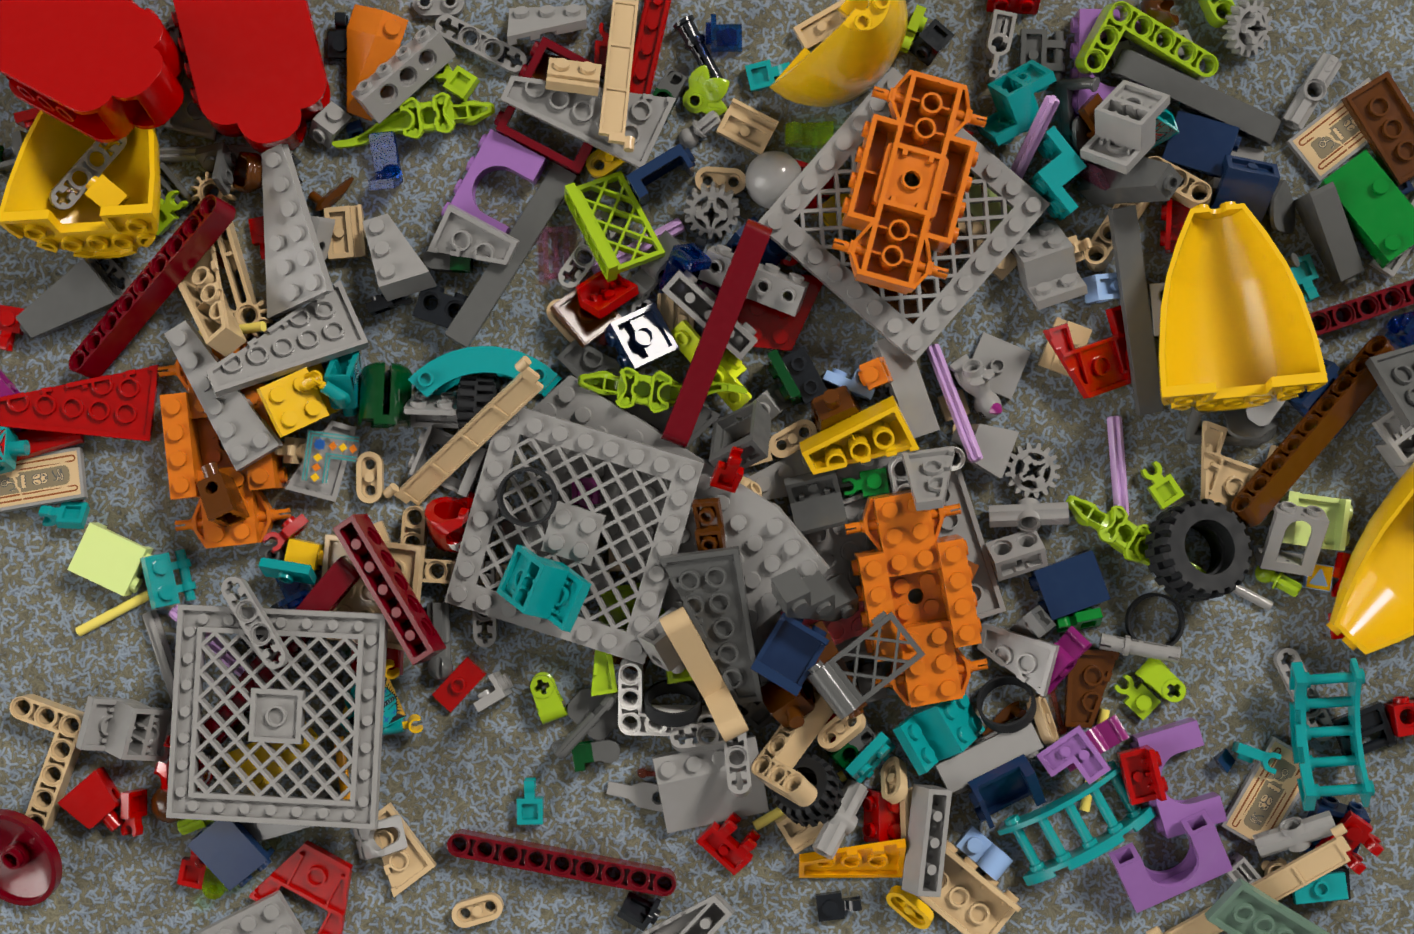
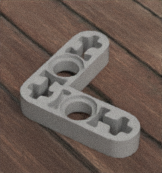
[670,722,752,798]

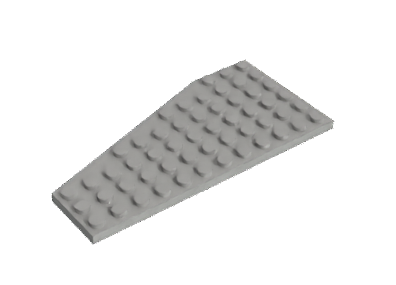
[521,375,830,663]

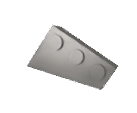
[363,213,437,301]
[641,892,736,934]

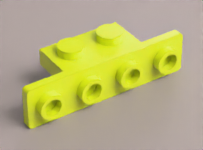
[671,320,752,412]

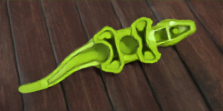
[332,92,495,149]
[577,367,747,413]
[1065,495,1206,573]

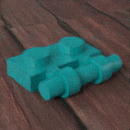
[140,549,197,609]
[845,731,896,783]

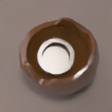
[1140,0,1179,28]
[232,152,263,193]

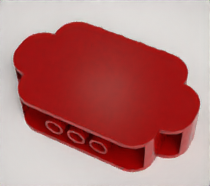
[0,0,184,143]
[171,0,331,153]

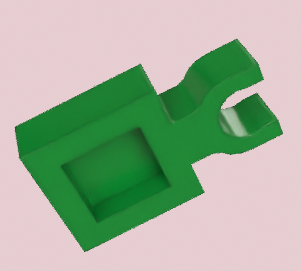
[842,468,889,499]
[1055,607,1103,633]

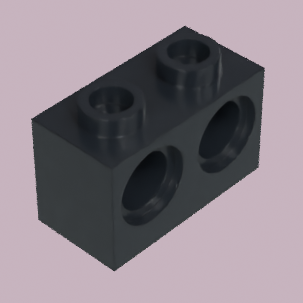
[412,286,468,328]
[782,346,827,406]

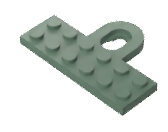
[1205,878,1330,934]

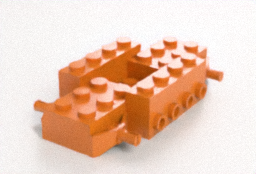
[832,69,987,295]
[158,338,291,549]
[844,489,988,708]

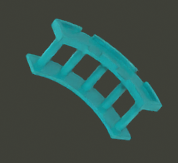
[408,346,563,398]
[1289,658,1375,811]
[997,760,1156,886]

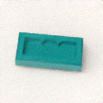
[258,557,317,585]
[1292,871,1349,905]

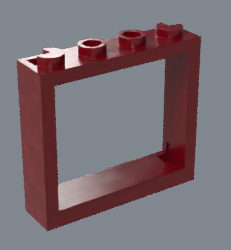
[494,36,605,176]

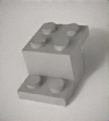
[1080,80,1170,175]
[1011,221,1088,310]
[1371,409,1414,479]
[76,696,172,762]

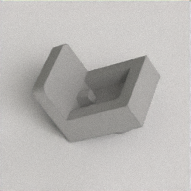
[309,101,352,148]

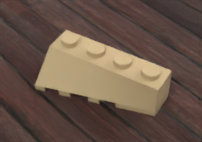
[178,244,247,357]

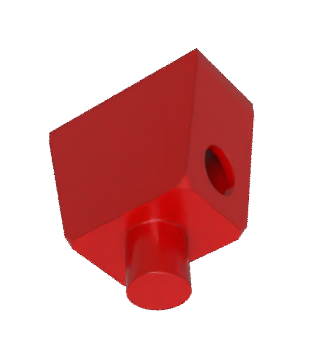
[58,767,124,833]

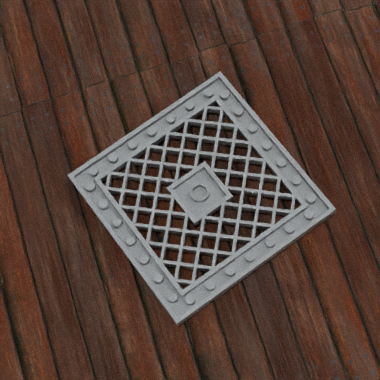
[758,67,1050,362]
[444,407,705,665]
[166,604,388,830]

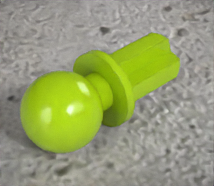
[1255,565,1302,597]

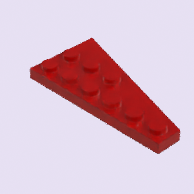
[0,364,160,442]

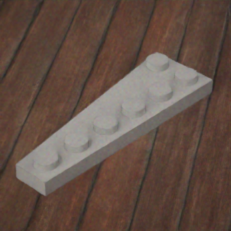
[164,320,283,471]

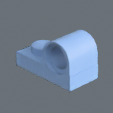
[1082,273,1120,304]
[822,368,875,401]
[955,825,1013,881]

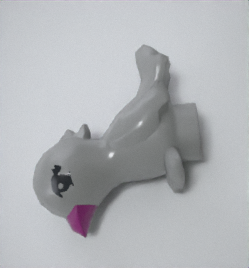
[949,354,1002,419]

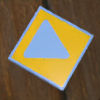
[1302,563,1334,592]

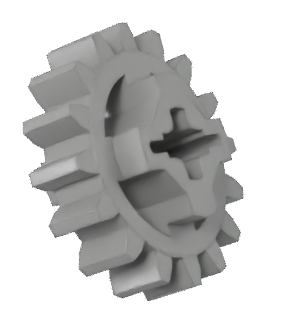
[1222,0,1273,57]
[683,182,740,239]
[1003,443,1061,499]

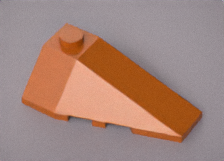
[346,4,409,121]

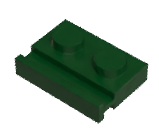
[766,349,802,406]

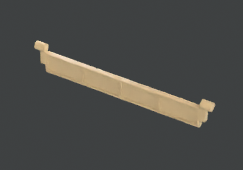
[598,0,639,152]
[383,356,544,506]
[1146,823,1351,934]

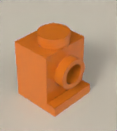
[858,356,894,391]

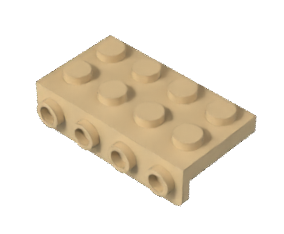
[917,840,1022,934]

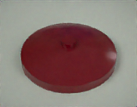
[0,809,62,906]

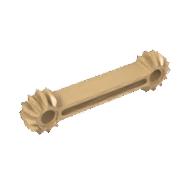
[191,171,273,339]

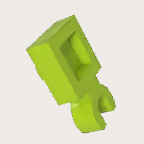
[900,4,928,54]
[433,63,480,102]
[156,190,188,236]
[1140,461,1185,509]
[1113,674,1161,720]

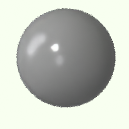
[745,151,802,209]

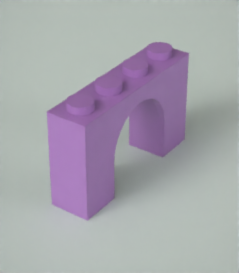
[1069,9,1142,117]
[441,129,548,235]
[1130,717,1228,839]
[1108,809,1233,913]

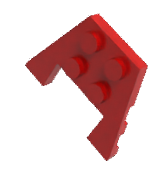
[737,274,823,352]
[1043,305,1131,399]
[249,840,353,934]

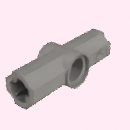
[1281,53,1342,131]
[989,497,1069,532]
[812,779,868,860]
[1252,811,1336,858]

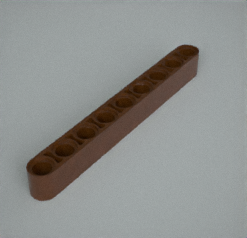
[1231,335,1396,527]

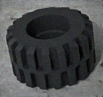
[457,373,501,431]
[771,753,844,827]

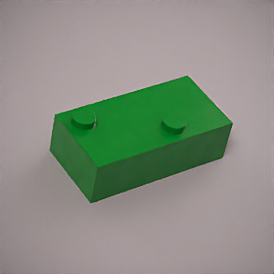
[1317,150,1414,269]

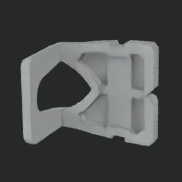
[353,815,408,860]

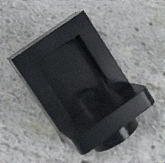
[617,891,661,931]

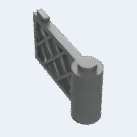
[807,611,925,720]

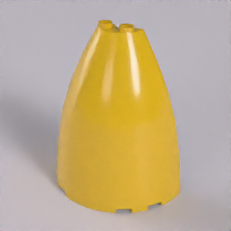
[770,0,907,107]
[0,110,161,259]
[1158,201,1328,412]
[1326,463,1414,655]

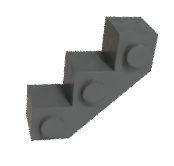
[771,567,859,622]

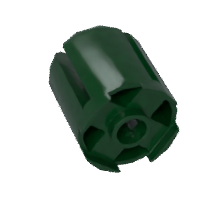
[358,362,412,428]

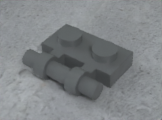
[1019,28,1066,84]

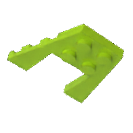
[591,583,693,697]

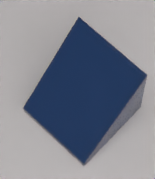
[346,119,365,138]
[1213,748,1235,773]

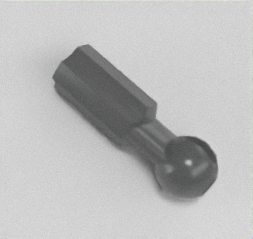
[427,602,453,680]

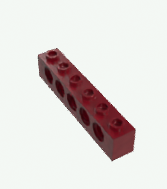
[333,513,446,665]

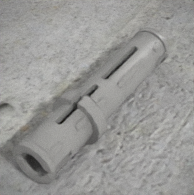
[1099,633,1181,663]

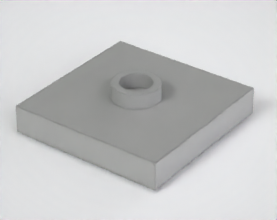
[971,332,1031,400]

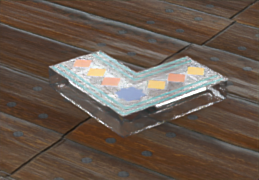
[300,429,361,485]

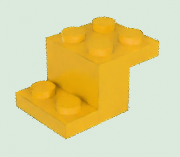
[256,363,341,438]

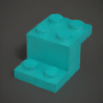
[976,60,1057,146]
[1028,126,1087,221]
[496,544,592,632]
[893,694,985,776]

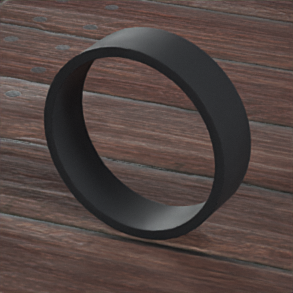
[497,467,558,527]
[1125,593,1185,646]
[977,675,1037,734]
[645,680,702,727]

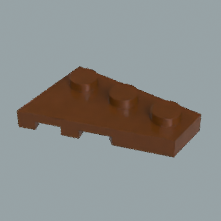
[1064,649,1120,728]

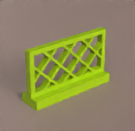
[564,171,665,282]

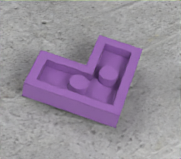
[1036,725,1111,785]

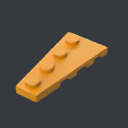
[798,838,906,878]

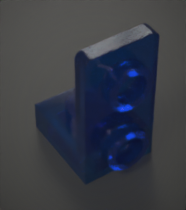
[706,14,742,52]
[368,131,403,191]
[659,243,712,291]
[1384,311,1414,348]
[275,578,312,609]

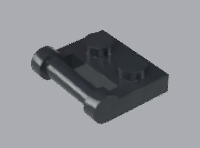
[1331,701,1397,756]

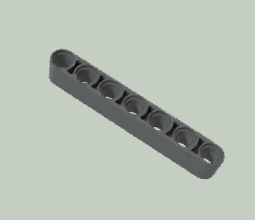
[1111,49,1281,146]

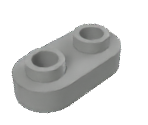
[413,0,465,18]

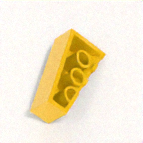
[799,395,920,475]

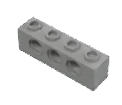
[351,25,456,124]

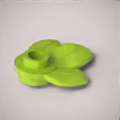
[683,65,730,116]

